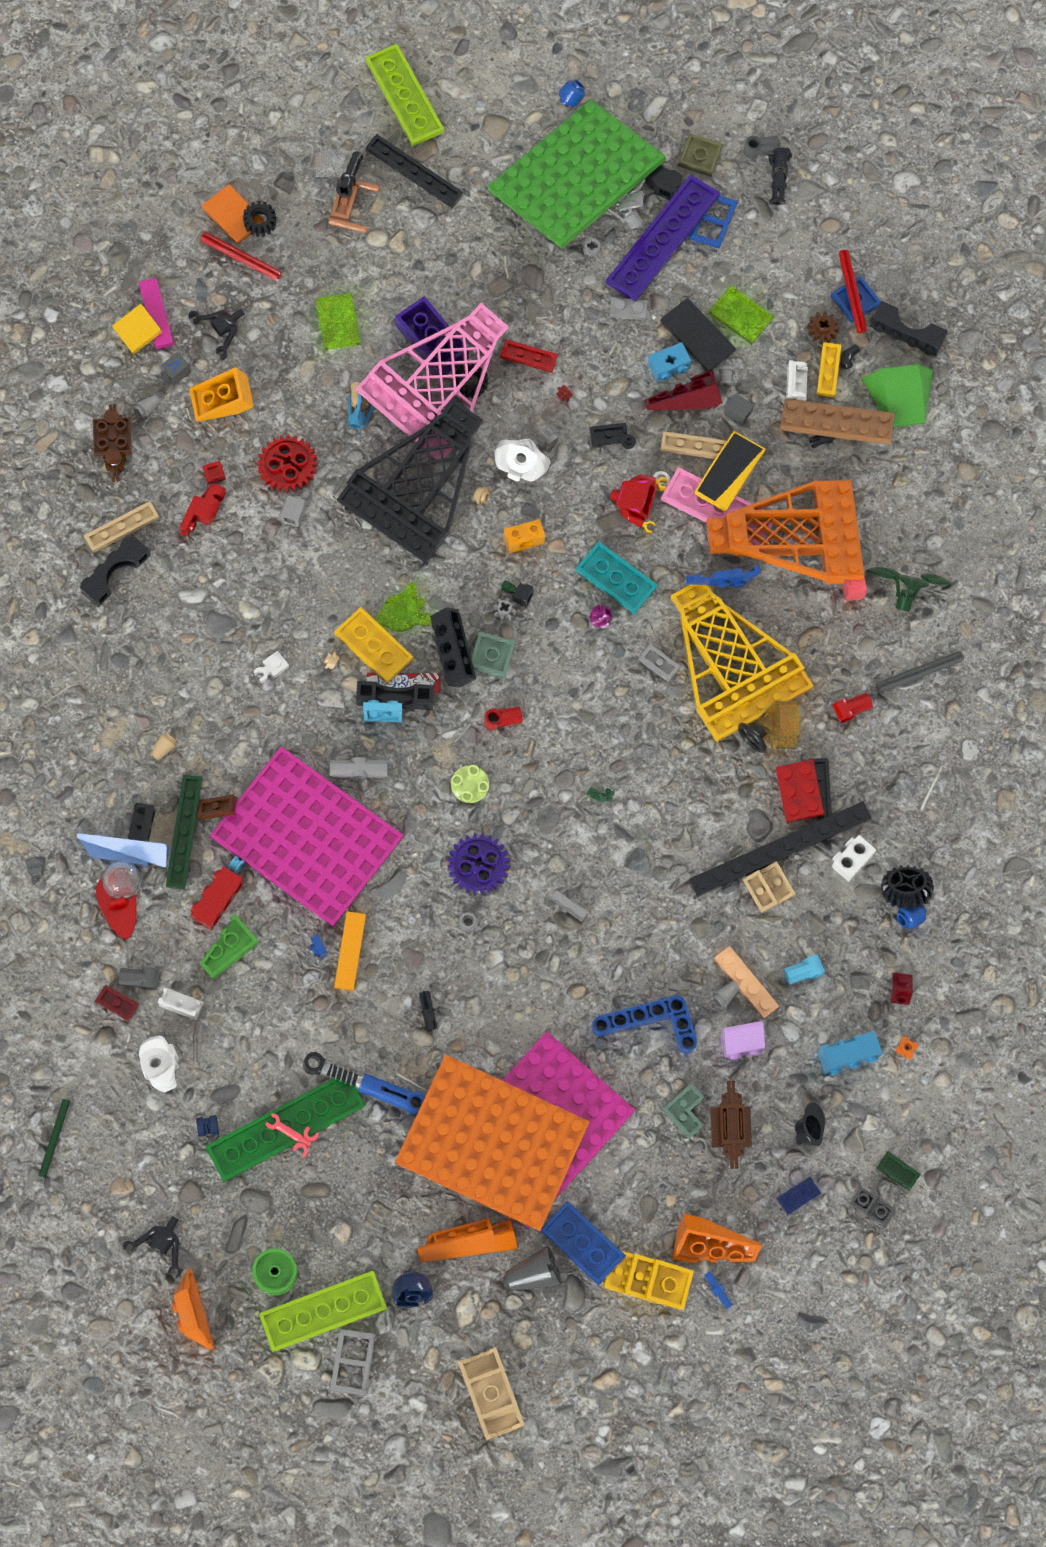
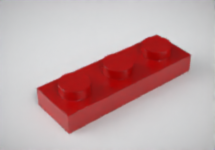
[500,339,558,373]

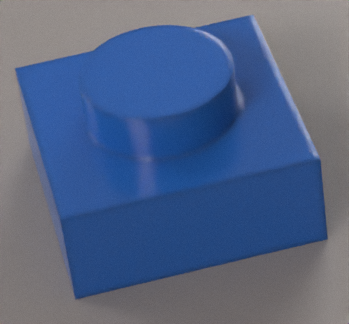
[309,935,327,959]

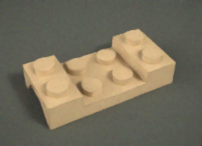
[458,1347,525,1441]

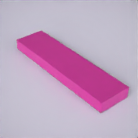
[139,278,174,349]

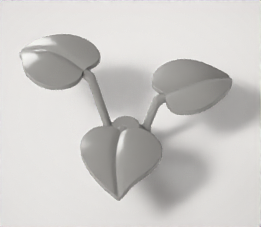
[607,178,645,230]

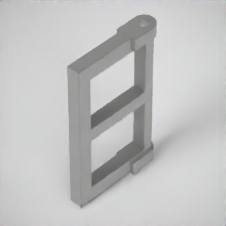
[330,1329,376,1396]

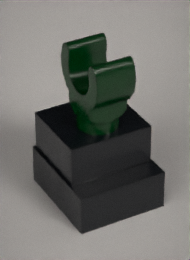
[501,580,534,608]

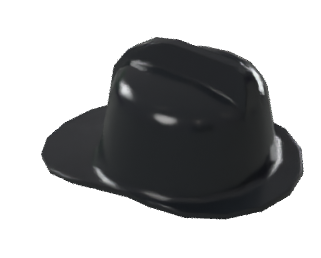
[795,1103,825,1146]

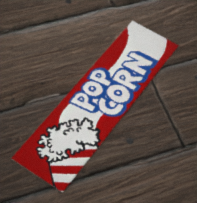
[367,673,441,693]

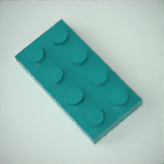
[575,541,658,615]

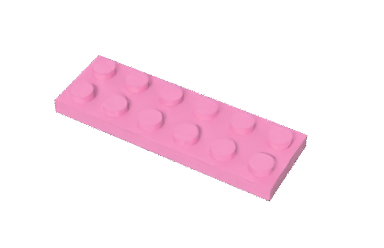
[661,467,774,545]

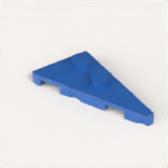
[686,566,761,588]

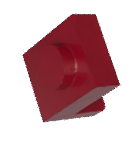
[890,973,913,1005]

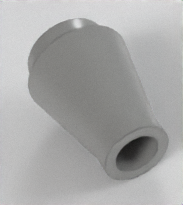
[133,394,161,419]
[711,981,740,1009]

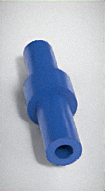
[704,1271,733,1310]

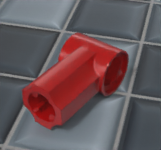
[832,693,873,723]
[484,707,523,730]

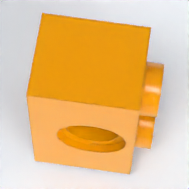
[503,519,545,554]

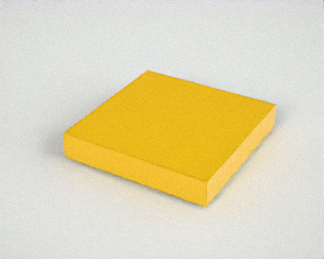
[112,304,162,354]

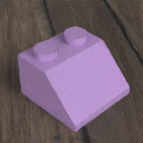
[720,1021,765,1060]

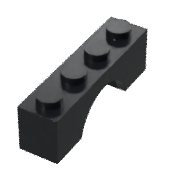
[870,301,948,356]
[80,535,151,607]
[356,681,434,710]

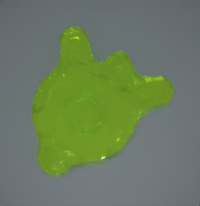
[376,583,432,632]

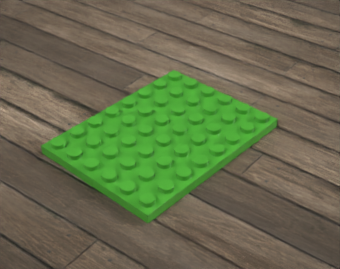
[487,99,666,249]

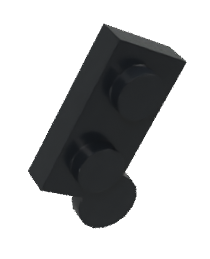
[589,423,636,449]

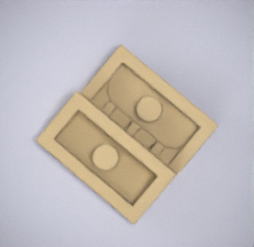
[742,861,797,913]

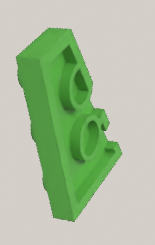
[200,913,259,980]

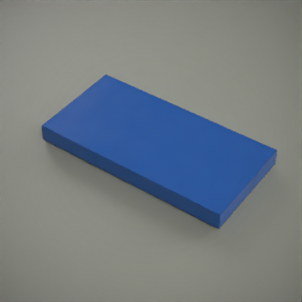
[541,1201,626,1286]

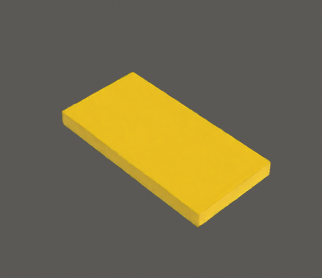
[334,607,414,684]

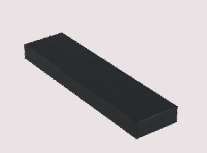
[809,758,832,824]

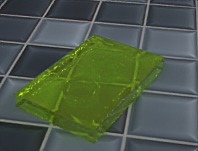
[708,285,774,345]
[316,293,361,350]

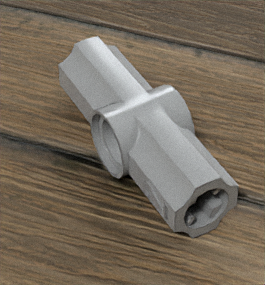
[330,757,388,780]

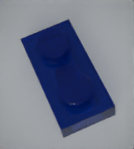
[777,1177,821,1216]

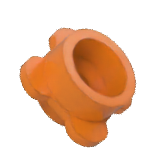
[895,1036,919,1059]

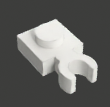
[254,651,289,683]

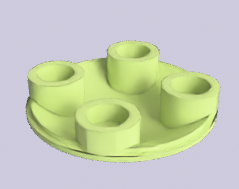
[451,765,489,803]

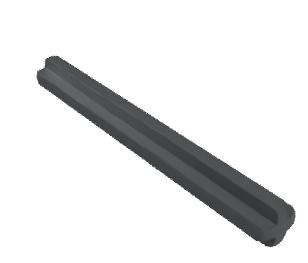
[876,651,964,693]

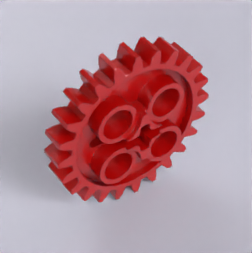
[257,434,318,494]

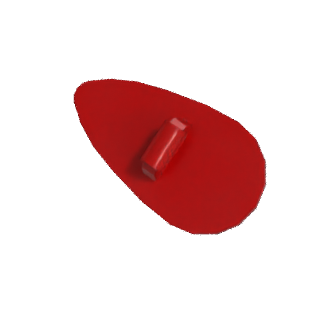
[96,872,137,939]

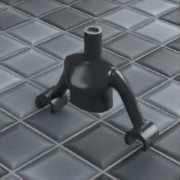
[188,309,245,360]
[123,1216,181,1279]

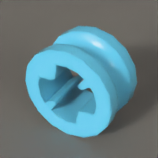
[227,856,245,874]

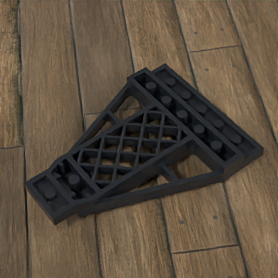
[337,399,484,564]

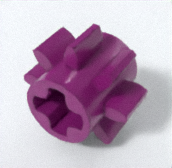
[589,604,613,629]

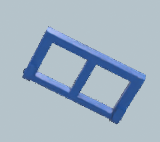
[689,195,738,249]

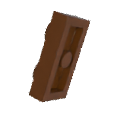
[197,794,237,820]

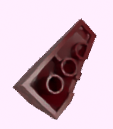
[645,370,723,410]

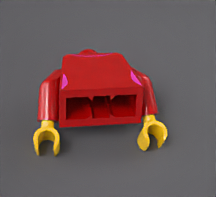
[610,474,667,534]

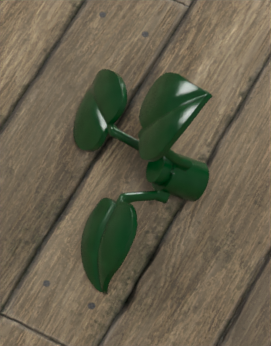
[866,567,952,611]

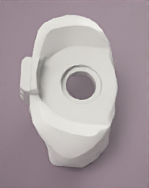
[494,439,550,482]
[139,1036,179,1092]

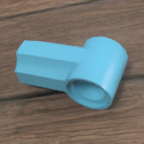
[783,955,825,985]

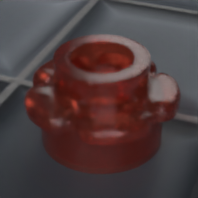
[556,385,573,402]

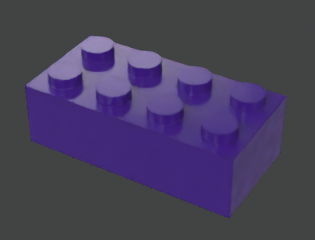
[395,296,469,375]

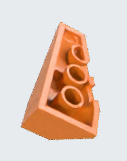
[672,1213,762,1263]

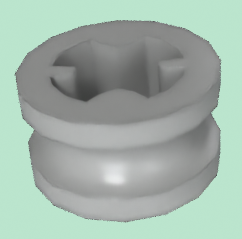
[583,238,601,256]

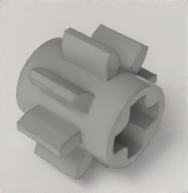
[536,425,559,448]
[493,598,516,622]

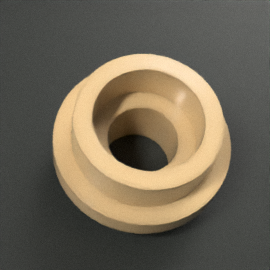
[474,487,490,505]
[323,652,340,670]

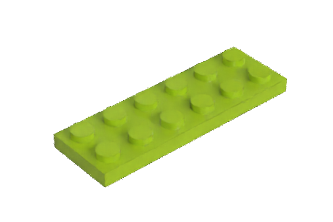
[365,44,444,147]
[259,1270,387,1353]

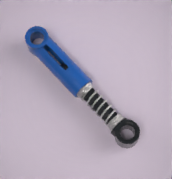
[302,1052,425,1114]

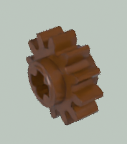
[807,311,840,344]

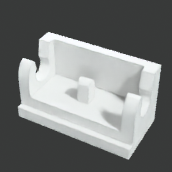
[786,360,808,401]
[158,988,204,1020]

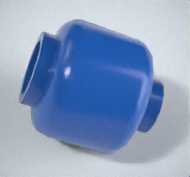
[559,80,585,107]
[897,905,927,929]

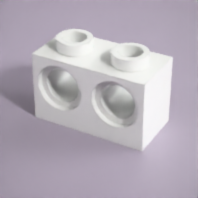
[832,835,876,882]

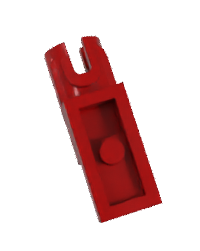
[180,483,226,537]

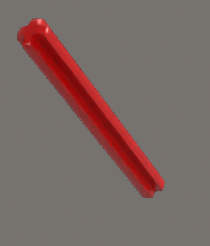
[200,232,281,281]
[839,249,867,334]

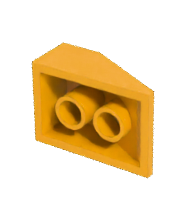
[189,367,254,422]

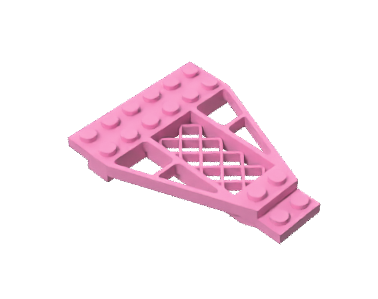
[356,303,509,464]

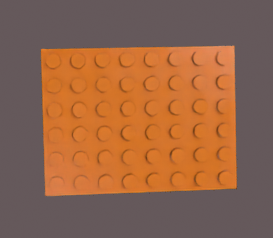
[394,1054,590,1232]

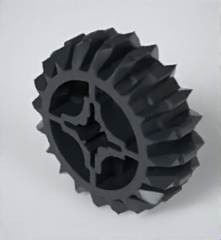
[881,865,934,911]

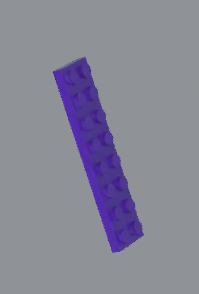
[606,174,720,302]

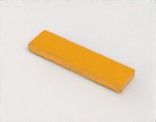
[334,912,366,991]

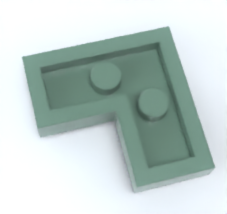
[662,1083,705,1139]

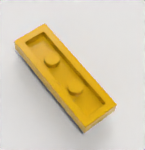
[816,342,841,398]

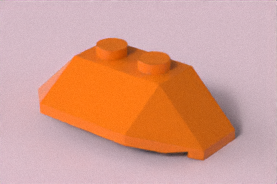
[171,1269,215,1350]

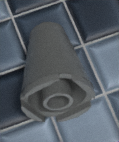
[503,1246,562,1291]

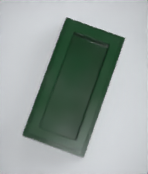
[876,1151,921,1191]

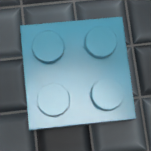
[363,700,403,722]

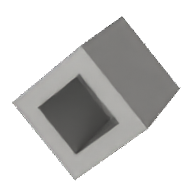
[280,495,306,527]

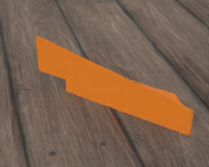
[417,1218,518,1262]

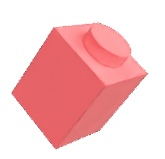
[842,577,867,601]

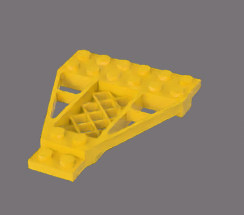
[671,585,814,743]

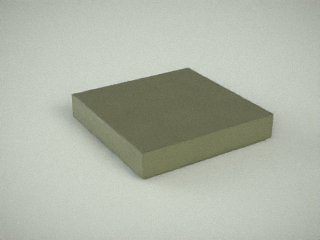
[678,133,723,177]

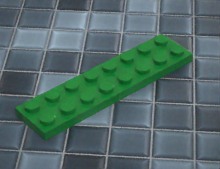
[205,1078,366,1182]

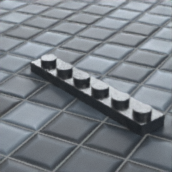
[366,134,463,208]

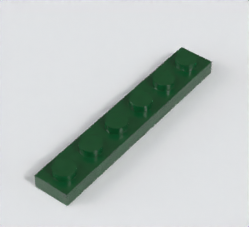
[166,774,203,890]

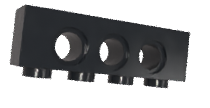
[430,607,476,688]

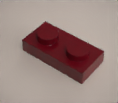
[95,985,140,1022]

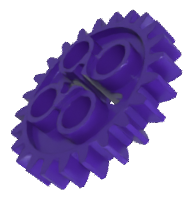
[447,833,510,896]

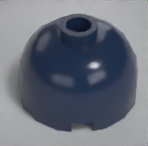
[392,1270,433,1308]

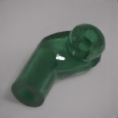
[586,787,615,802]

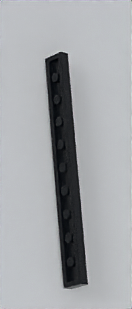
[689,801,872,897]

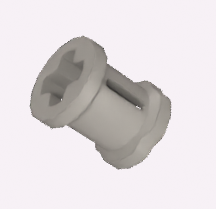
[718,366,735,389]

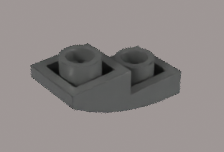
[850,1187,896,1228]

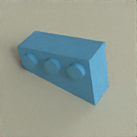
[817,1031,883,1076]

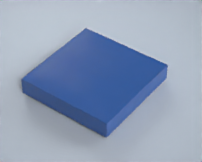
[831,275,881,324]

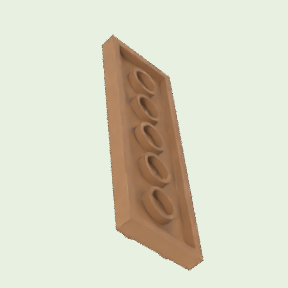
[780,399,895,445]

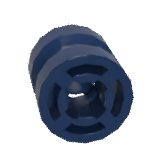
[196,1115,219,1137]

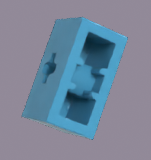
[648,342,691,382]

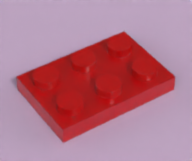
[776,759,824,823]

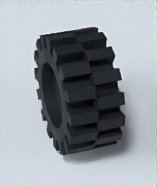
[243,201,276,237]
[455,364,488,398]

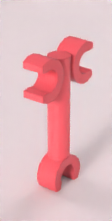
[266,1113,319,1158]

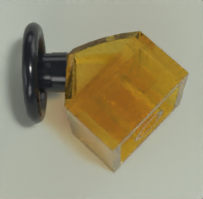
[738,701,800,753]

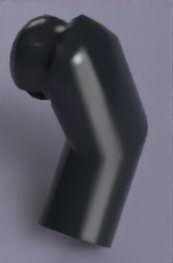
[840,344,860,369]

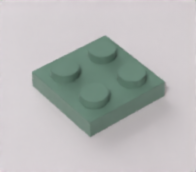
[471,631,516,678]

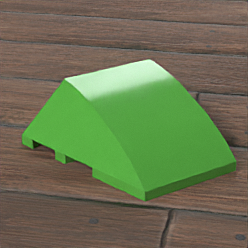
[861,364,933,427]

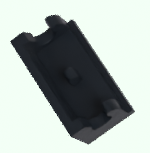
[127,803,156,842]

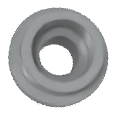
[458,912,478,932]

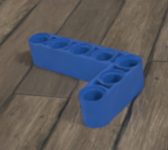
[592,996,697,1054]

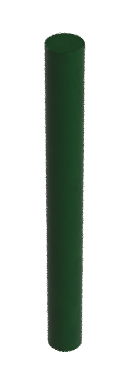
[38,1099,70,1178]

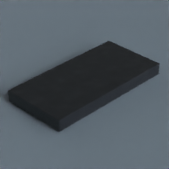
[660,298,736,371]

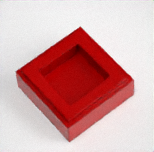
[202,461,226,485]

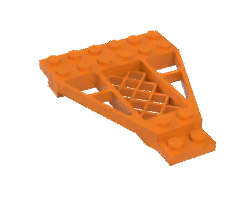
[706,480,865,584]

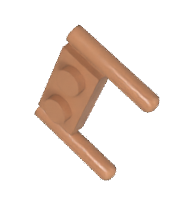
[328,180,380,233]

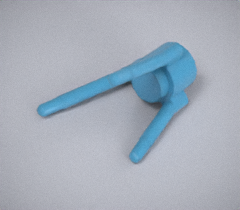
[347,394,375,429]

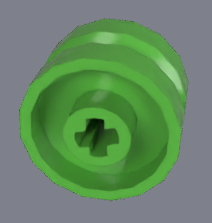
[252,1248,298,1296]

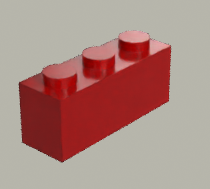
[190,866,244,931]

